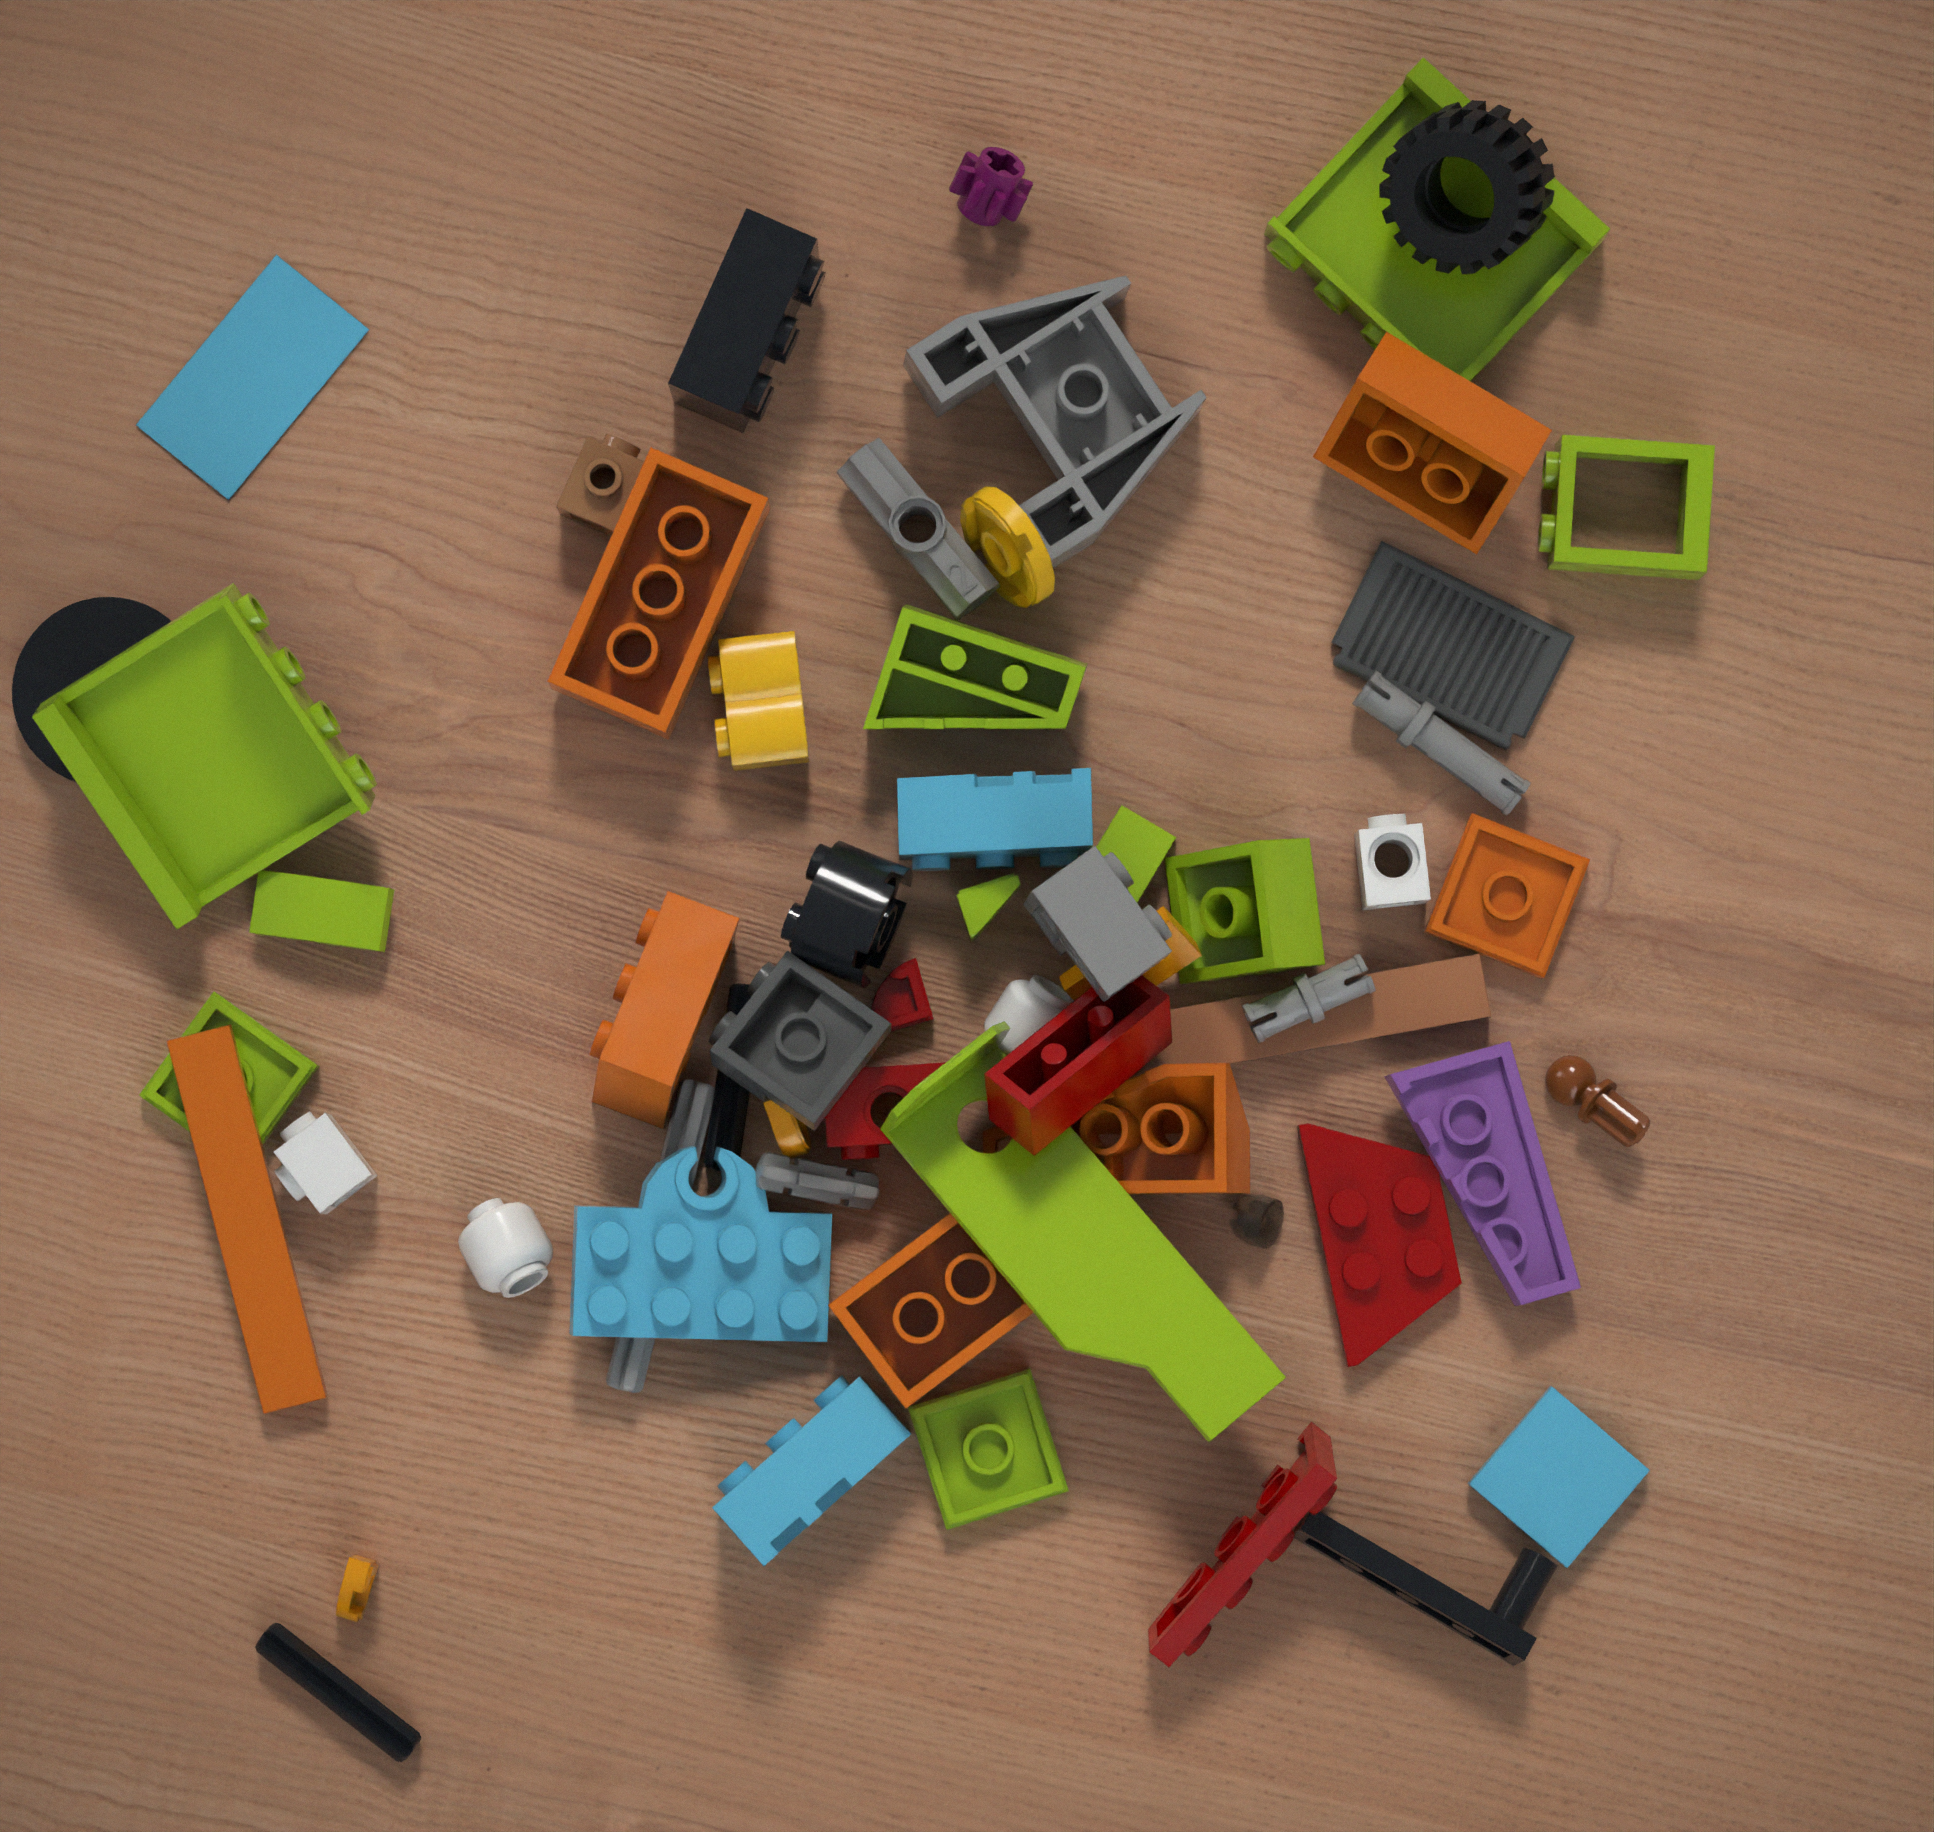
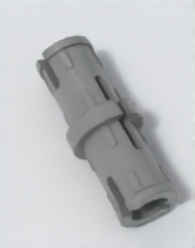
[1242,954,1376,1043]

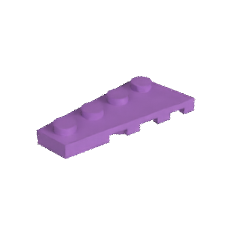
[1384,1041,1581,1306]

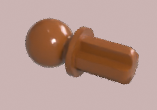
[1545,1055,1650,1147]

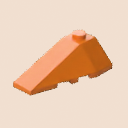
[983,1063,1250,1195]

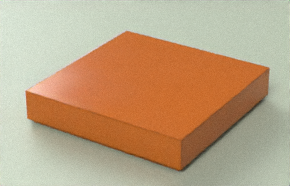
[1424,813,1590,979]

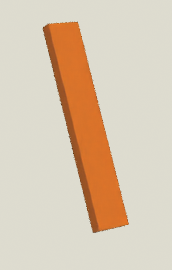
[167,1024,328,1414]

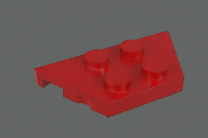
[1297,1123,1462,1367]

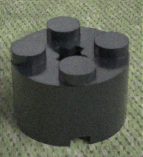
[781,841,913,988]

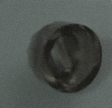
[1229,1194,1284,1249]

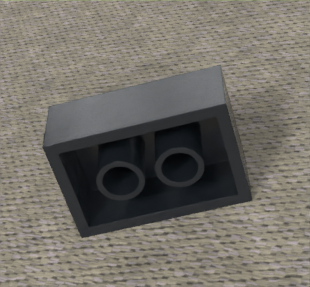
[668,208,826,433]

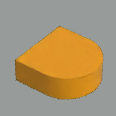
[763,1098,812,1159]

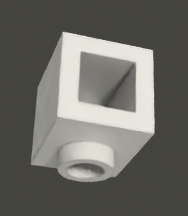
[274,1112,377,1214]

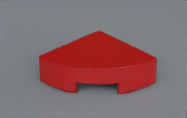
[871,958,934,1033]

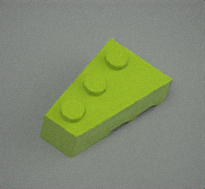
[863,604,1088,729]

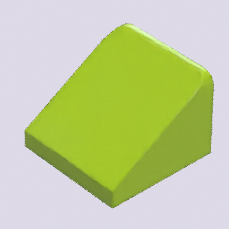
[957,873,1021,943]

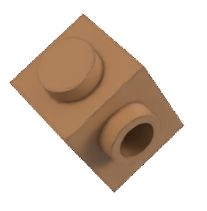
[556,434,644,537]

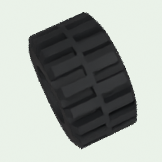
[1379,100,1555,275]

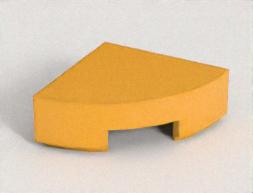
[336,1554,379,1622]

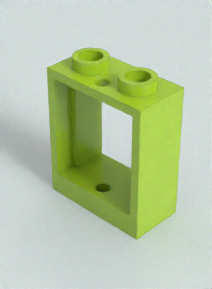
[1538,435,1715,580]

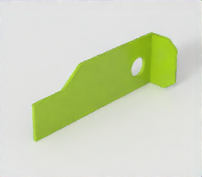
[880,1021,1286,1442]

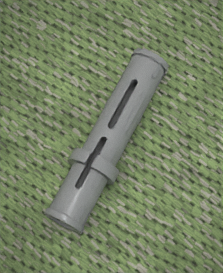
[1352,670,1531,816]

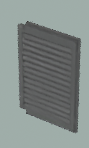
[1331,541,1575,750]

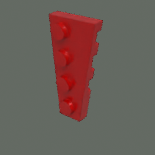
[1148,1422,1337,1668]

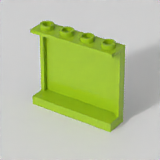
[1264,57,1610,382]
[32,583,377,930]

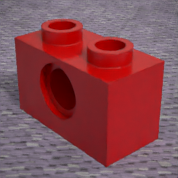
[825,1062,946,1160]

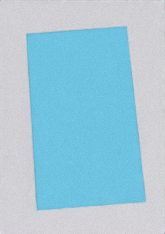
[136,255,369,500]

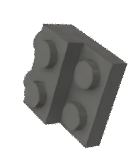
[709,951,891,1131]

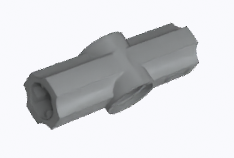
[837,438,1000,621]

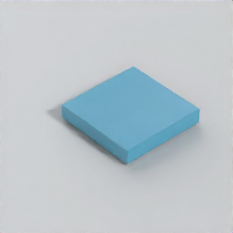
[1467,1386,1650,1568]

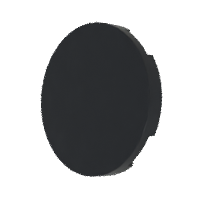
[12,597,171,783]

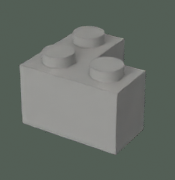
[1023,846,1172,1002]

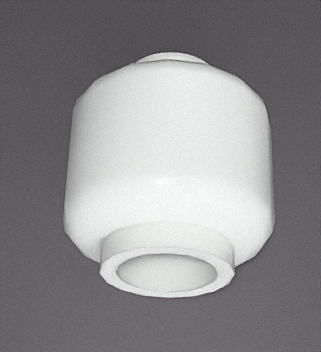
[984,975,1074,1055]
[458,1198,553,1298]

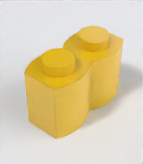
[708,631,810,771]

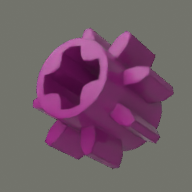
[949,147,1033,226]

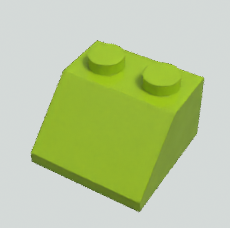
[1165,838,1325,984]

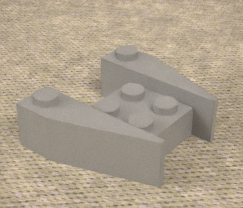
[903,276,1207,569]

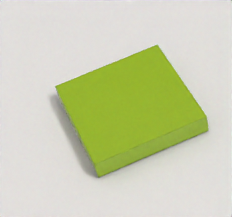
[139,992,319,1145]
[908,1368,1069,1530]

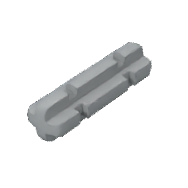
[755,1152,880,1210]

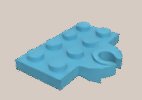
[569,1146,832,1342]

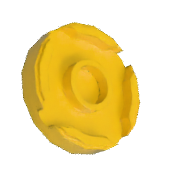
[960,486,1055,608]

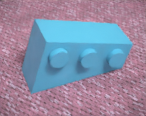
[897,768,1093,871]
[712,1375,911,1566]

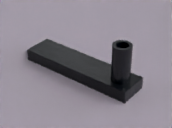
[1294,1512,1557,1666]

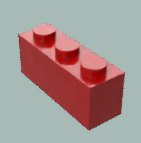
[984,975,1173,1156]

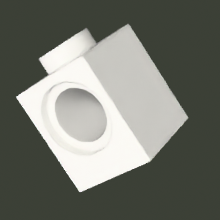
[1354,814,1431,910]

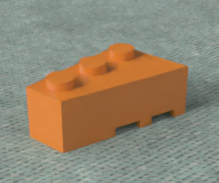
[590,891,739,1129]

